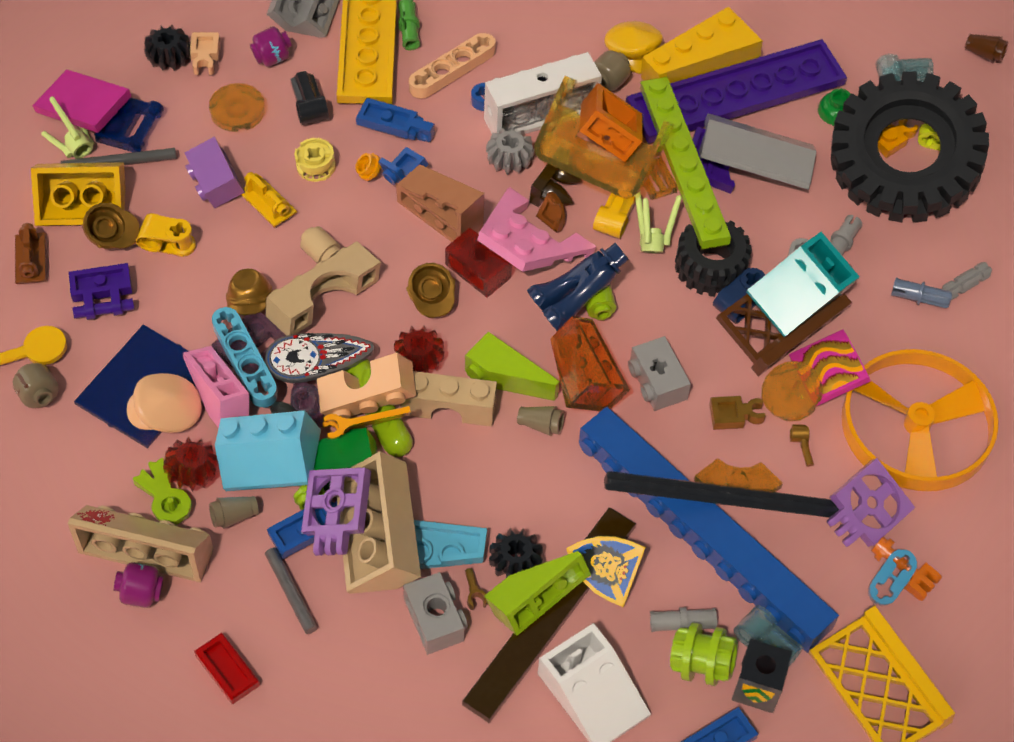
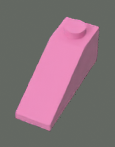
[183,346,249,428]

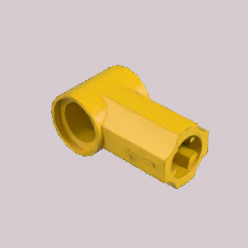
[593,182,636,239]

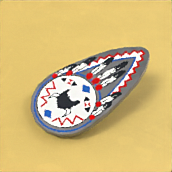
[265,333,374,383]

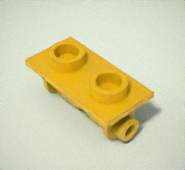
[241,172,297,228]

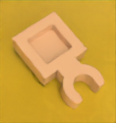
[190,32,220,75]

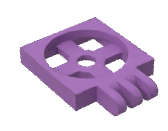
[826,458,915,547]
[301,467,371,556]

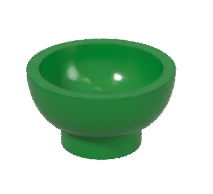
[817,88,851,126]

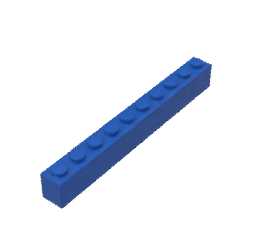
[579,407,839,653]

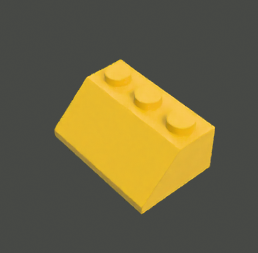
[31,162,126,226]

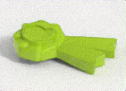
[133,458,192,525]

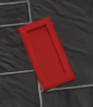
[194,632,260,705]

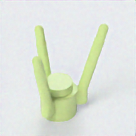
[41,96,94,159]
[635,189,682,253]

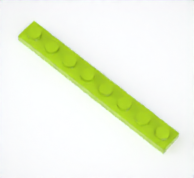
[640,77,731,249]

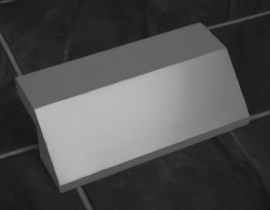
[266,0,339,38]
[699,113,816,189]

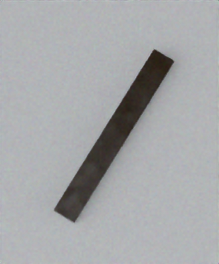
[462,507,636,723]

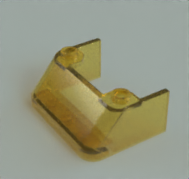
[534,76,674,198]

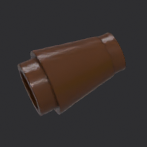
[965,34,1008,63]

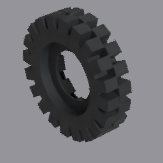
[831,71,989,223]

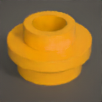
[355,153,381,181]

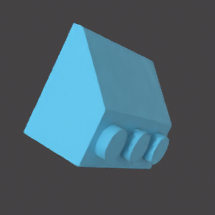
[215,410,321,491]

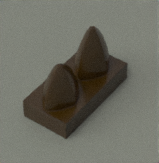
[529,148,581,207]

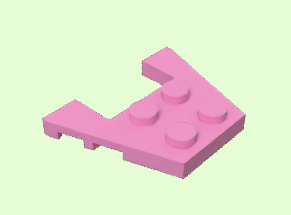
[477,187,597,272]

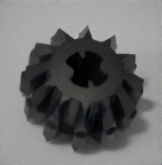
[144,25,191,71]
[489,527,543,578]

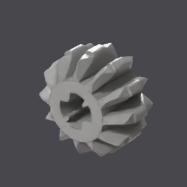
[486,127,534,175]

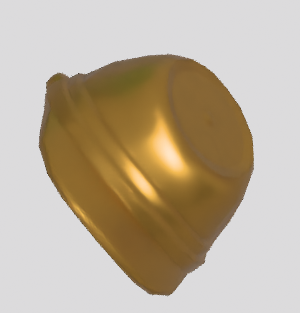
[82,202,140,249]
[406,263,455,318]
[226,268,274,315]

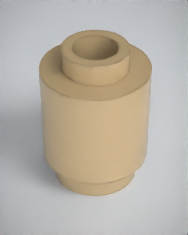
[300,226,341,263]

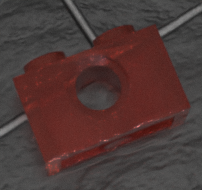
[445,228,512,298]

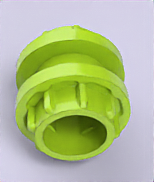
[670,622,738,686]

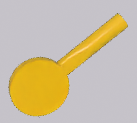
[0,326,67,366]

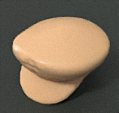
[127,373,202,433]

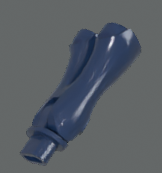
[527,242,629,334]

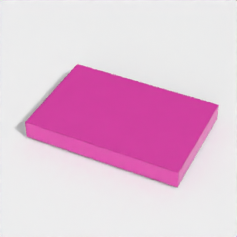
[32,69,132,133]

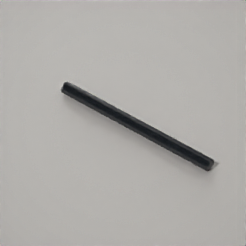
[604,471,839,518]

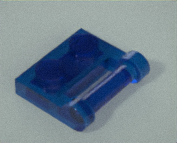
[94,98,164,152]

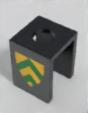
[732,638,793,713]

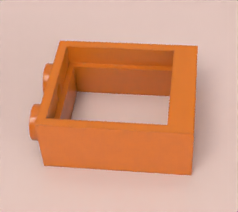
[579,83,642,162]

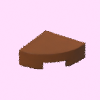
[536,192,565,233]

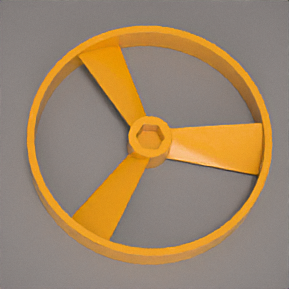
[841,349,998,491]

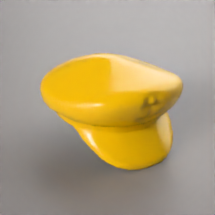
[604,21,663,74]

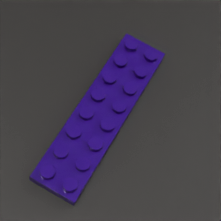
[626,39,847,144]

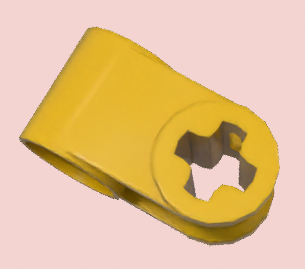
[136,213,196,257]

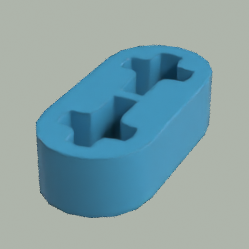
[868,549,917,606]

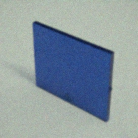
[74,325,197,449]

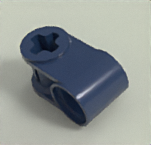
[713,268,765,324]

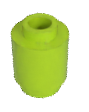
[585,285,617,320]

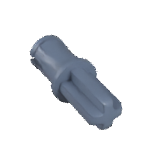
[891,277,952,308]

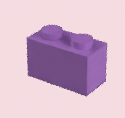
[185,136,244,209]

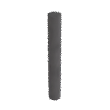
[265,548,317,634]

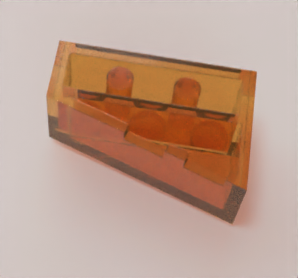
[550,316,630,412]

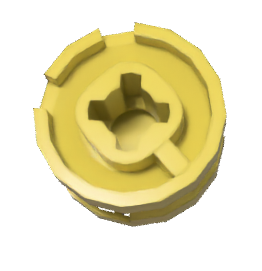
[294,138,336,182]

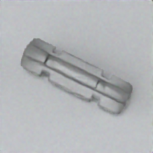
[942,262,992,300]

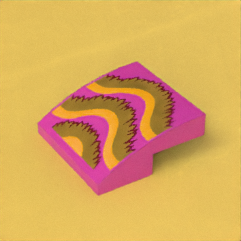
[789,329,871,407]

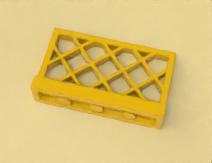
[809,606,955,742]

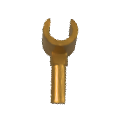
[790,424,814,467]
[465,568,487,610]

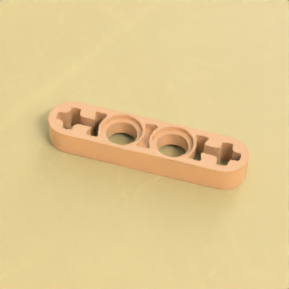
[409,33,496,99]

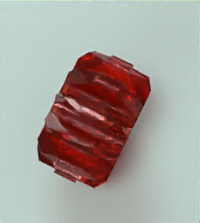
[394,325,444,373]
[163,437,218,491]

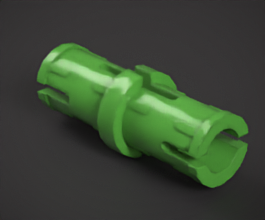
[398,0,420,50]

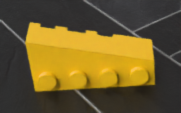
[641,6,763,83]

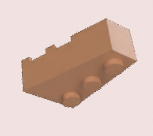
[396,164,484,248]

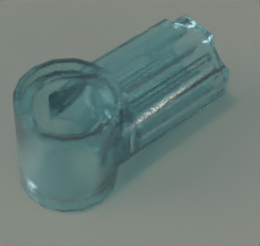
[876,54,934,82]
[734,605,803,668]

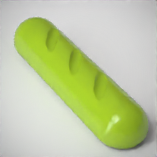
[344,359,413,457]

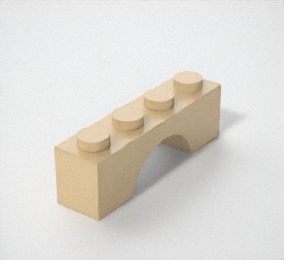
[266,241,381,336]

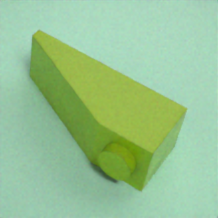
[465,332,560,401]
[484,551,591,636]

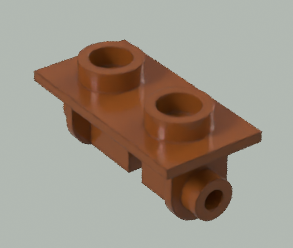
[15,223,46,284]

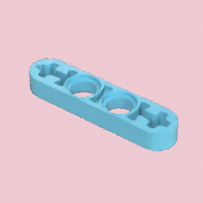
[212,307,278,408]

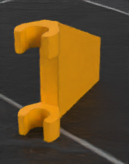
[322,406,411,439]

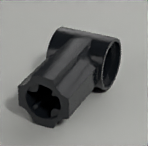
[290,71,329,125]

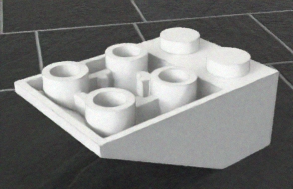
[537,623,651,742]

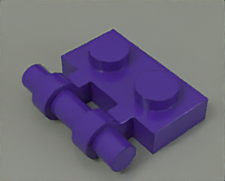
[68,263,135,320]

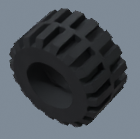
[675,221,752,296]

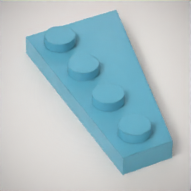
[414,520,487,569]

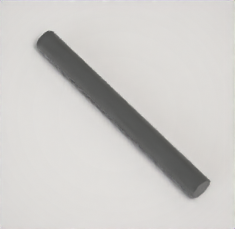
[61,148,176,165]

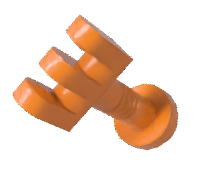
[871,536,942,601]

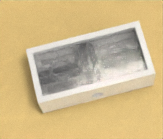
[484,52,602,134]

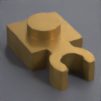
[709,396,766,430]

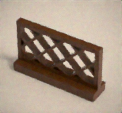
[716,294,852,377]

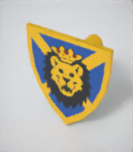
[566,536,646,607]

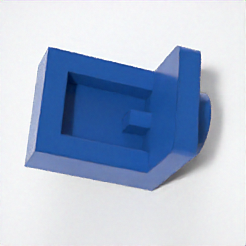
[378,147,429,185]

